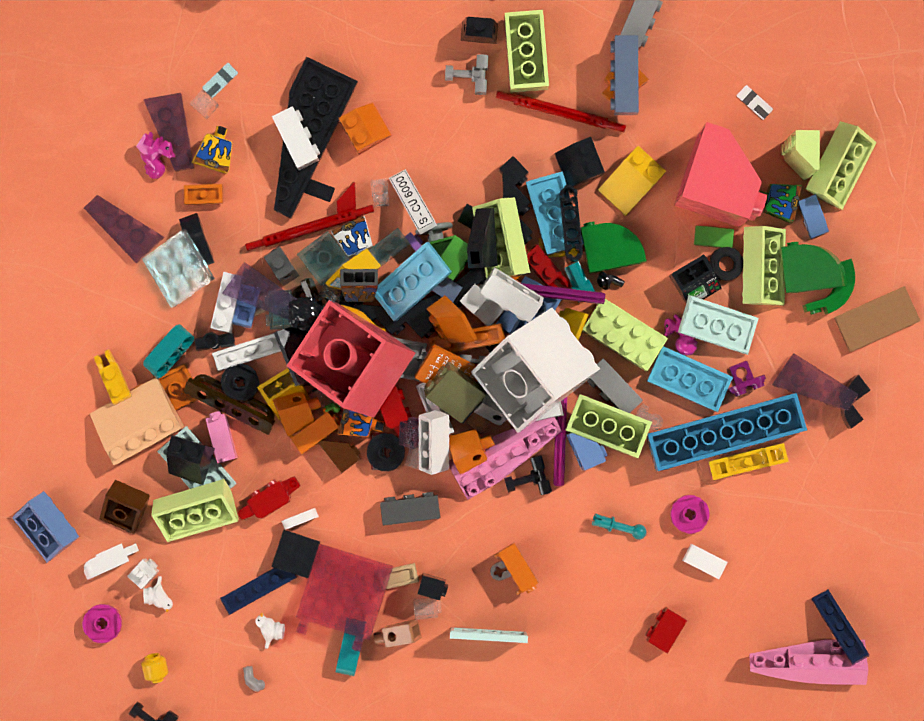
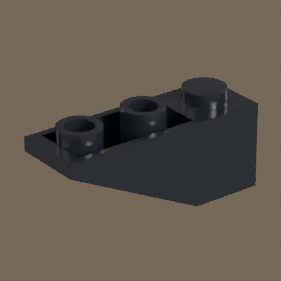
[467,208,498,268]

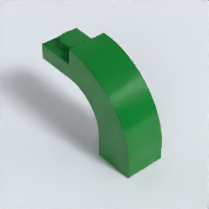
[803,258,856,315]

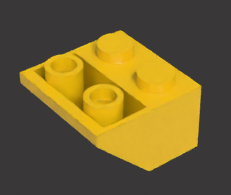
[257,368,311,420]

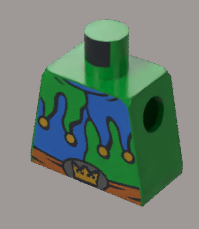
[759,184,802,223]

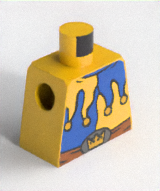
[192,126,233,174]

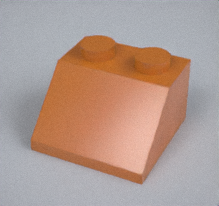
[339,102,392,154]
[427,295,477,343]

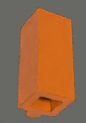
[289,408,340,454]
[493,543,539,595]

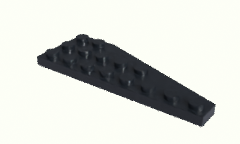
[274,57,358,219]

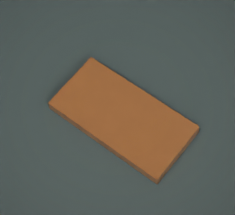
[834,286,920,352]

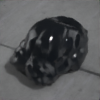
[288,297,323,331]

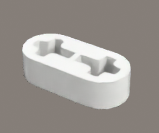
[281,508,319,530]

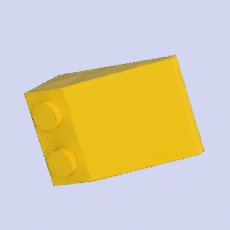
[598,146,666,216]

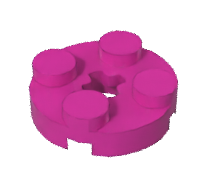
[670,495,710,534]
[82,604,122,643]

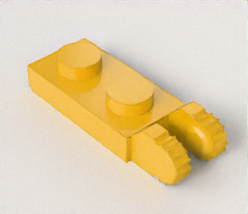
[94,350,132,405]

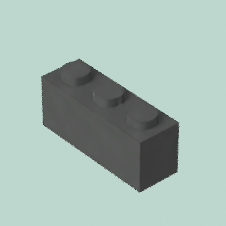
[380,492,441,526]

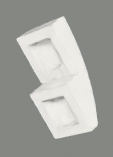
[682,544,728,579]

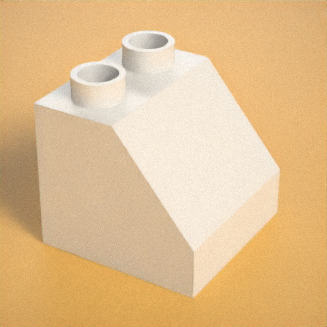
[471,308,600,433]

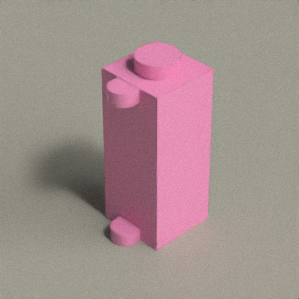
[206,411,238,463]

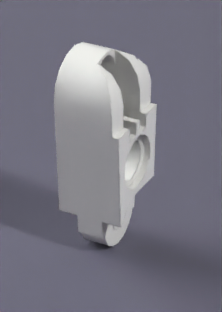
[84,543,139,580]

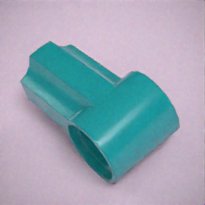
[564,261,595,303]

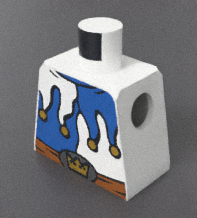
[331,216,373,258]

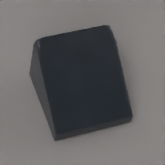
[457,204,474,229]

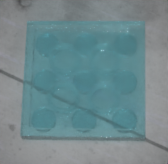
[142,229,215,308]

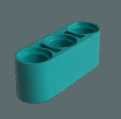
[143,324,194,378]
[335,618,367,677]

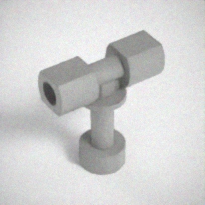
[445,54,488,95]

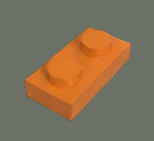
[184,184,223,205]

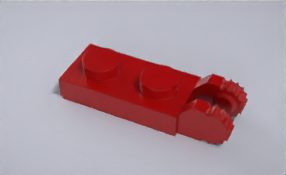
[526,244,570,288]

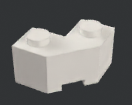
[460,284,504,326]

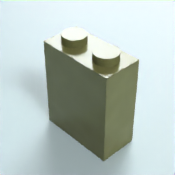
[424,362,486,423]

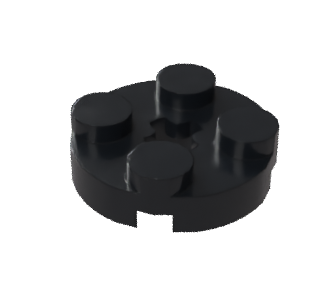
[221,364,259,403]
[367,433,405,471]

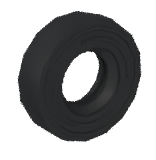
[709,247,743,281]

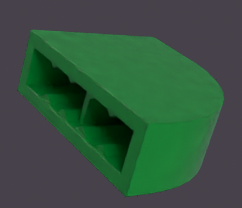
[581,222,647,274]
[781,242,848,293]

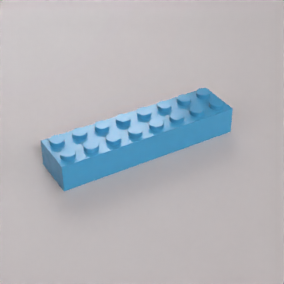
[647,393,807,471]

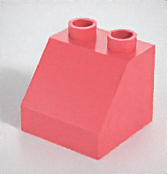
[674,122,767,227]
[287,300,416,418]

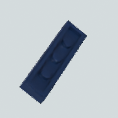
[220,568,297,615]
[812,590,869,665]

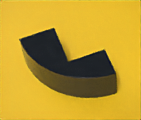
[179,213,215,269]
[840,375,870,429]

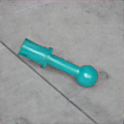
[592,513,647,540]

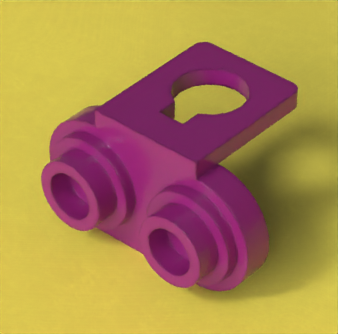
[729,361,766,397]

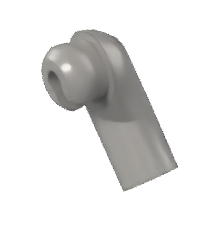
[243,666,265,692]

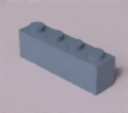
[610,35,639,115]

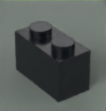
[418,573,448,600]

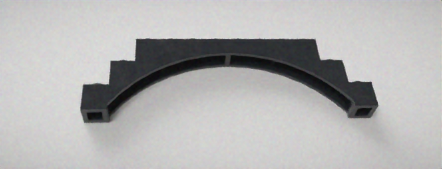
[353,156,533,338]

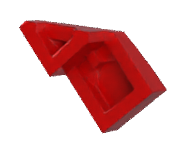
[337,182,356,213]

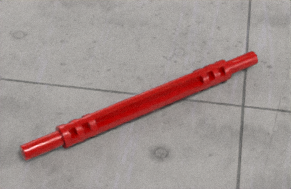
[496,90,626,132]
[245,205,375,251]

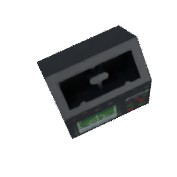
[669,254,722,303]

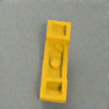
[709,443,789,480]

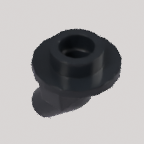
[597,272,625,290]

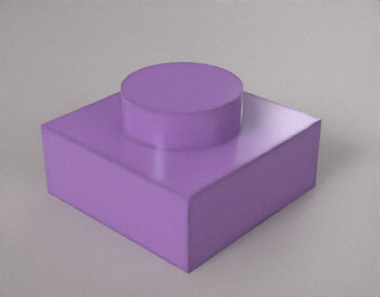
[405,232,423,252]

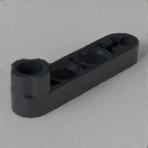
[559,185,583,262]

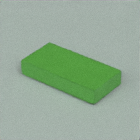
[694,226,734,248]

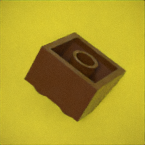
[99,480,150,534]

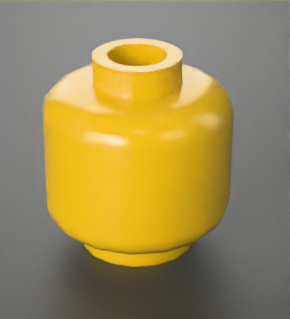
[141,653,169,683]

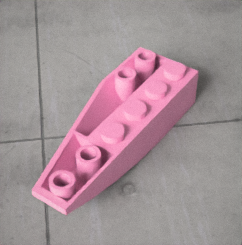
[449,417,561,500]
[749,639,868,685]

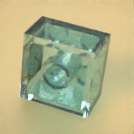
[297,231,349,286]

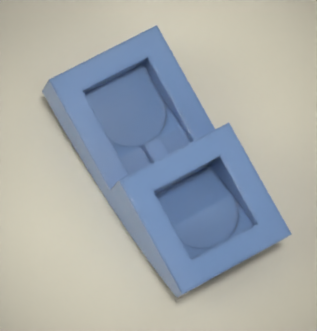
[798,194,829,239]
[232,284,260,328]

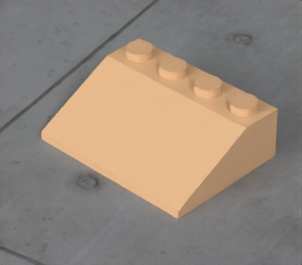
[90,377,185,465]

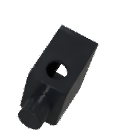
[461,17,498,44]

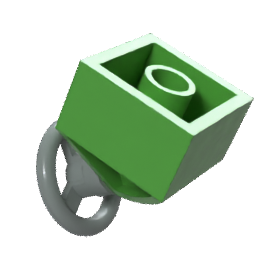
[415,222,468,281]

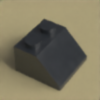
[554,137,605,187]
[166,435,215,485]

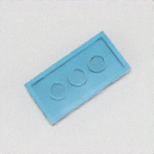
[526,171,584,255]
[375,242,452,321]
[647,346,733,412]

